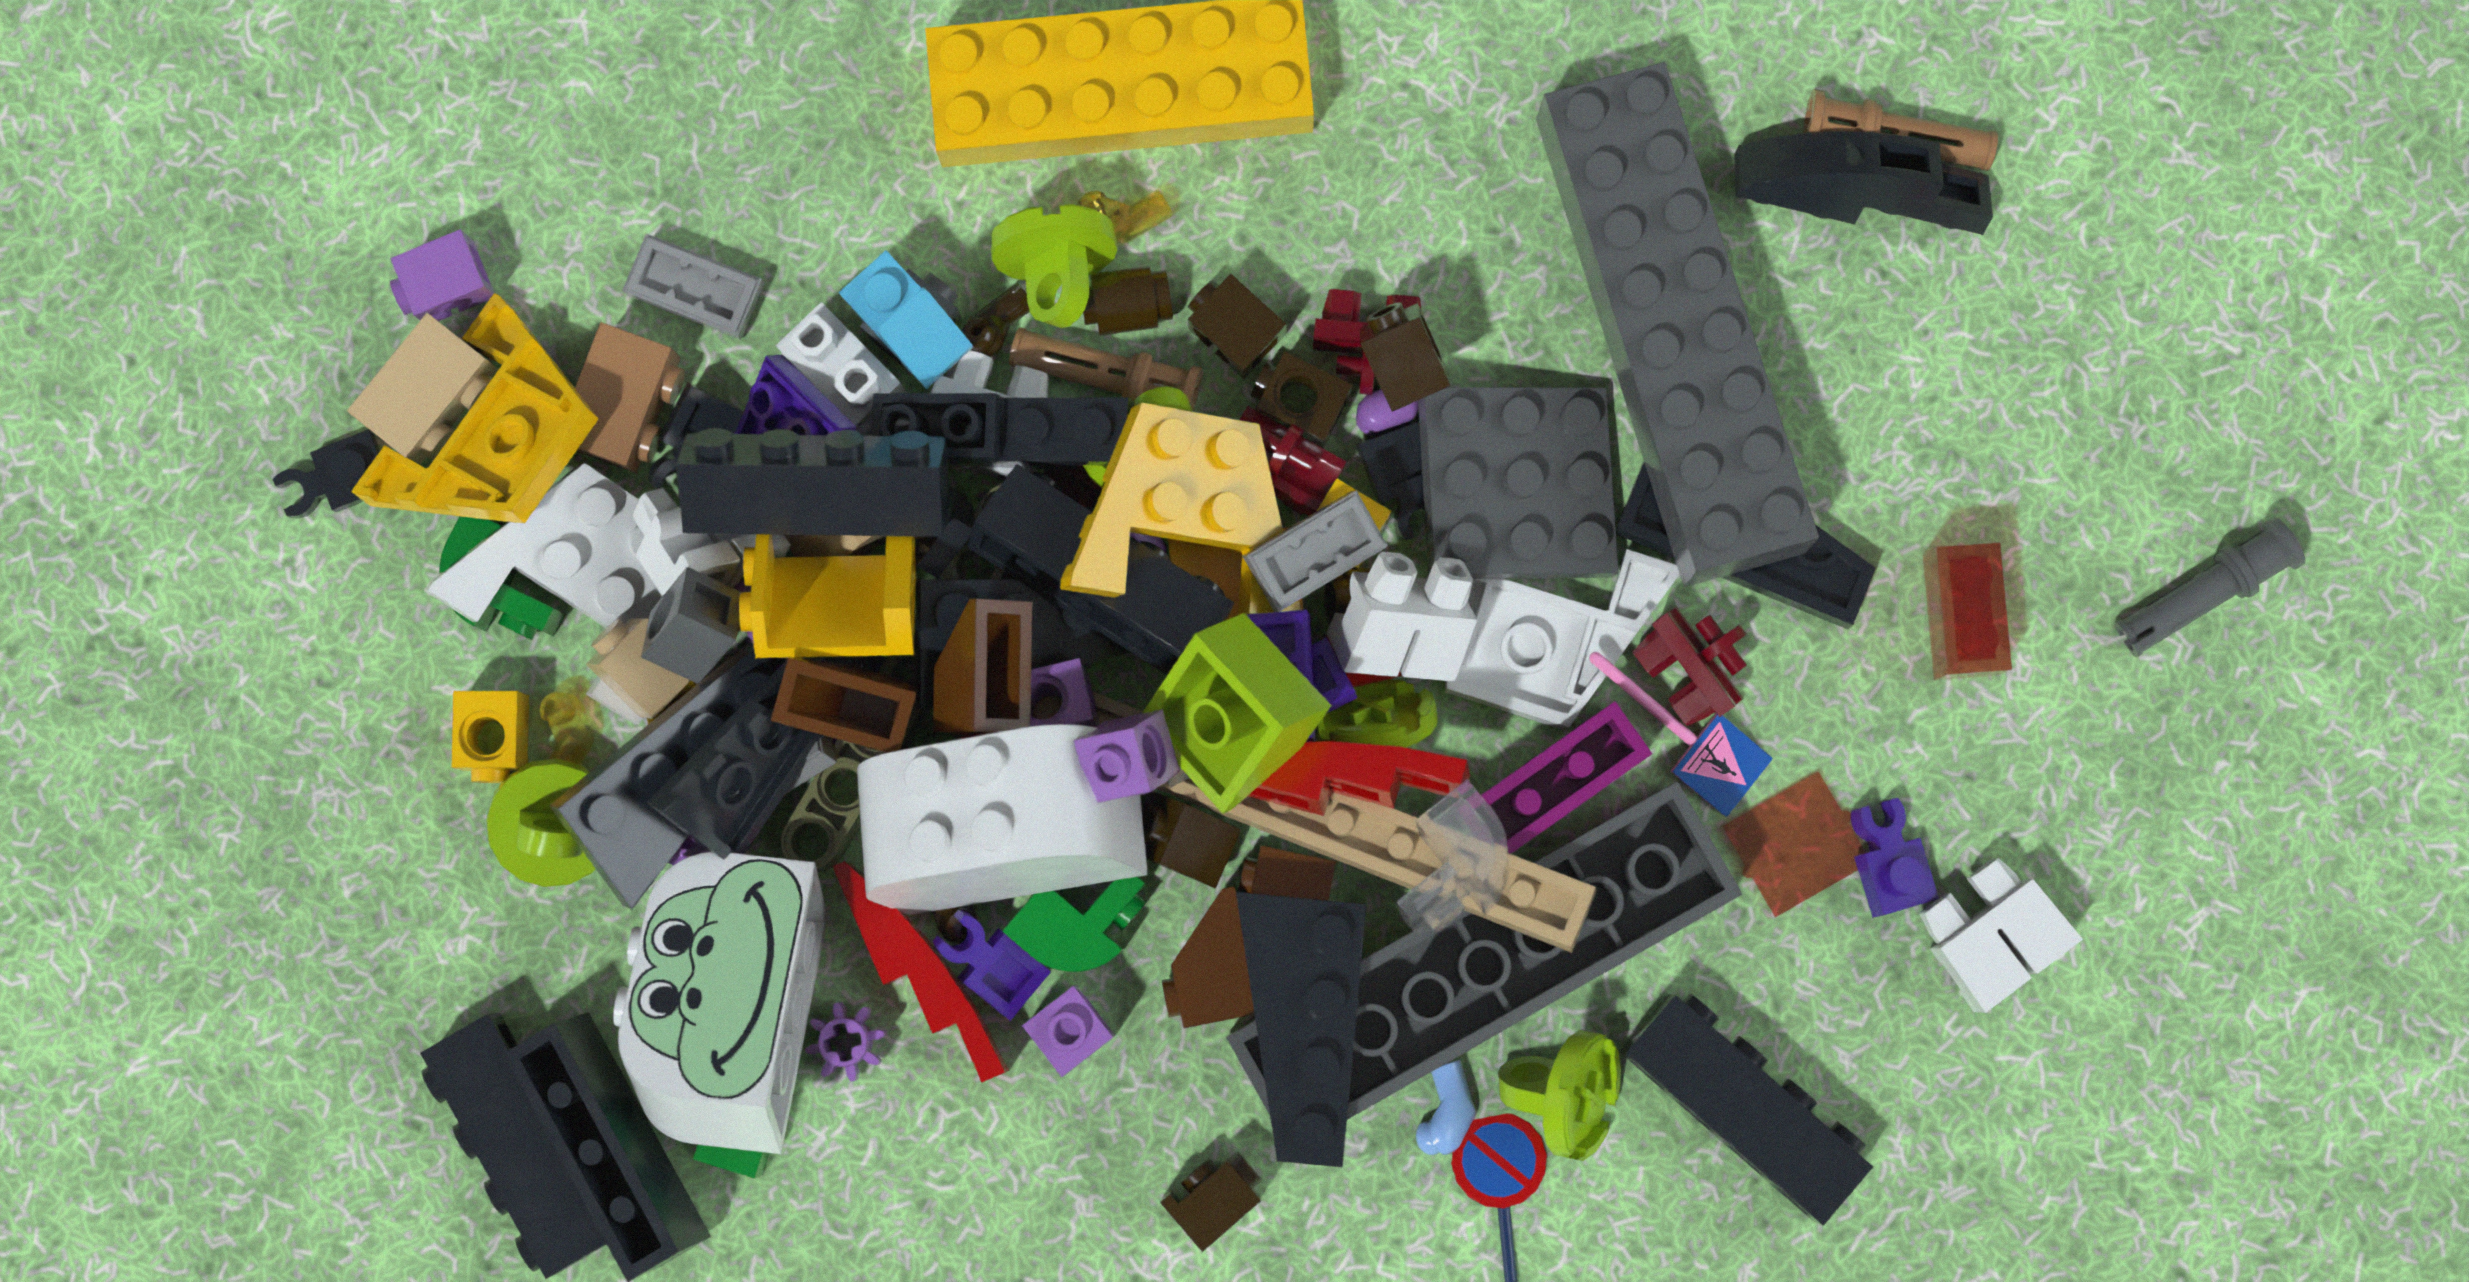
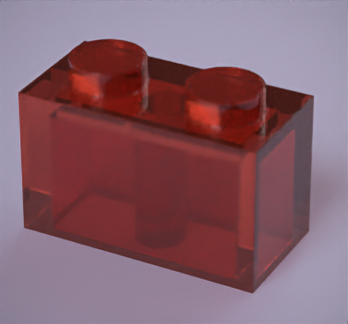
[1923,542,2012,680]

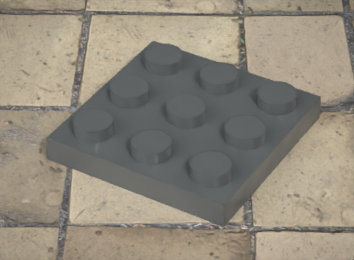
[1418,387,1618,579]

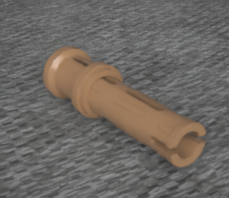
[1802,89,1998,171]
[1009,327,1203,412]

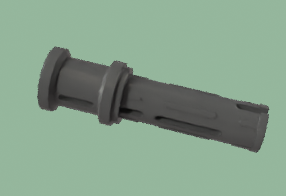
[2114,516,2306,657]

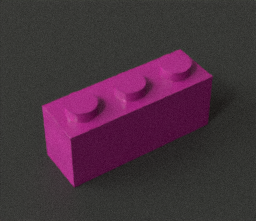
[1452,701,1653,854]

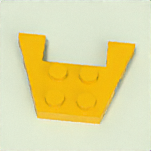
[351,293,598,524]
[1060,402,1301,615]

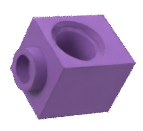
[390,229,495,322]
[1030,658,1100,728]
[1073,709,1180,803]
[1022,985,1116,1077]

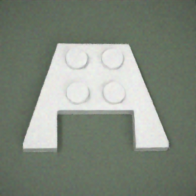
[424,463,662,725]
[1445,549,1679,731]

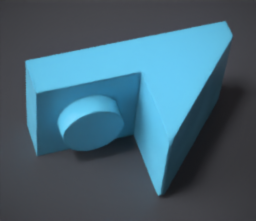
[839,250,973,390]

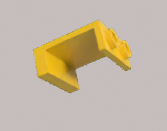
[739,534,917,658]

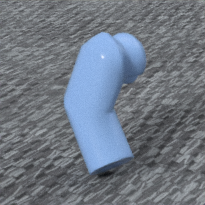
[1416,1060,1475,1155]

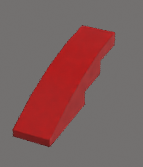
[1248,741,1470,816]
[833,861,1009,1083]

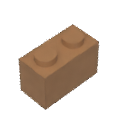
[575,322,685,474]

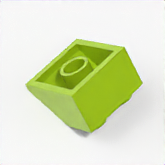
[1143,613,1331,814]

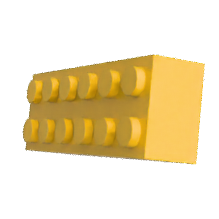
[925,0,1314,167]

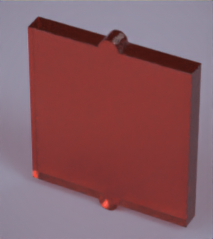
[1722,772,1866,917]

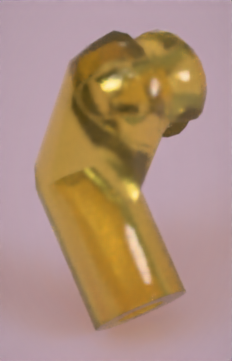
[1077,189,1174,243]
[539,691,595,765]

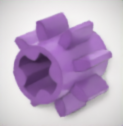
[805,1002,887,1082]

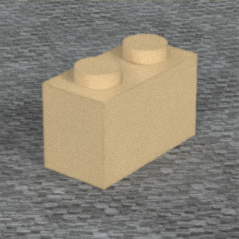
[347,313,498,465]

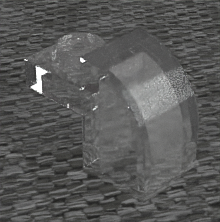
[1397,780,1509,936]

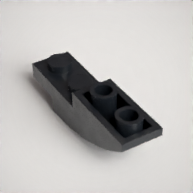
[1734,131,1993,235]
[871,393,1134,469]

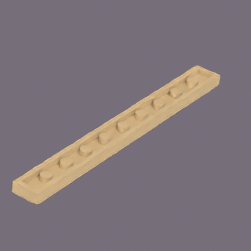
[1033,692,1596,953]

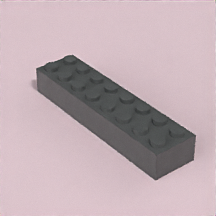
[1536,62,1819,587]
[1226,781,1743,1120]

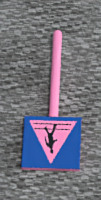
[1589,652,1773,818]

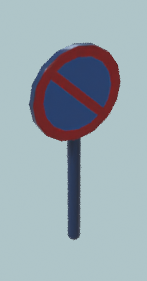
[1451,1113,1547,1282]

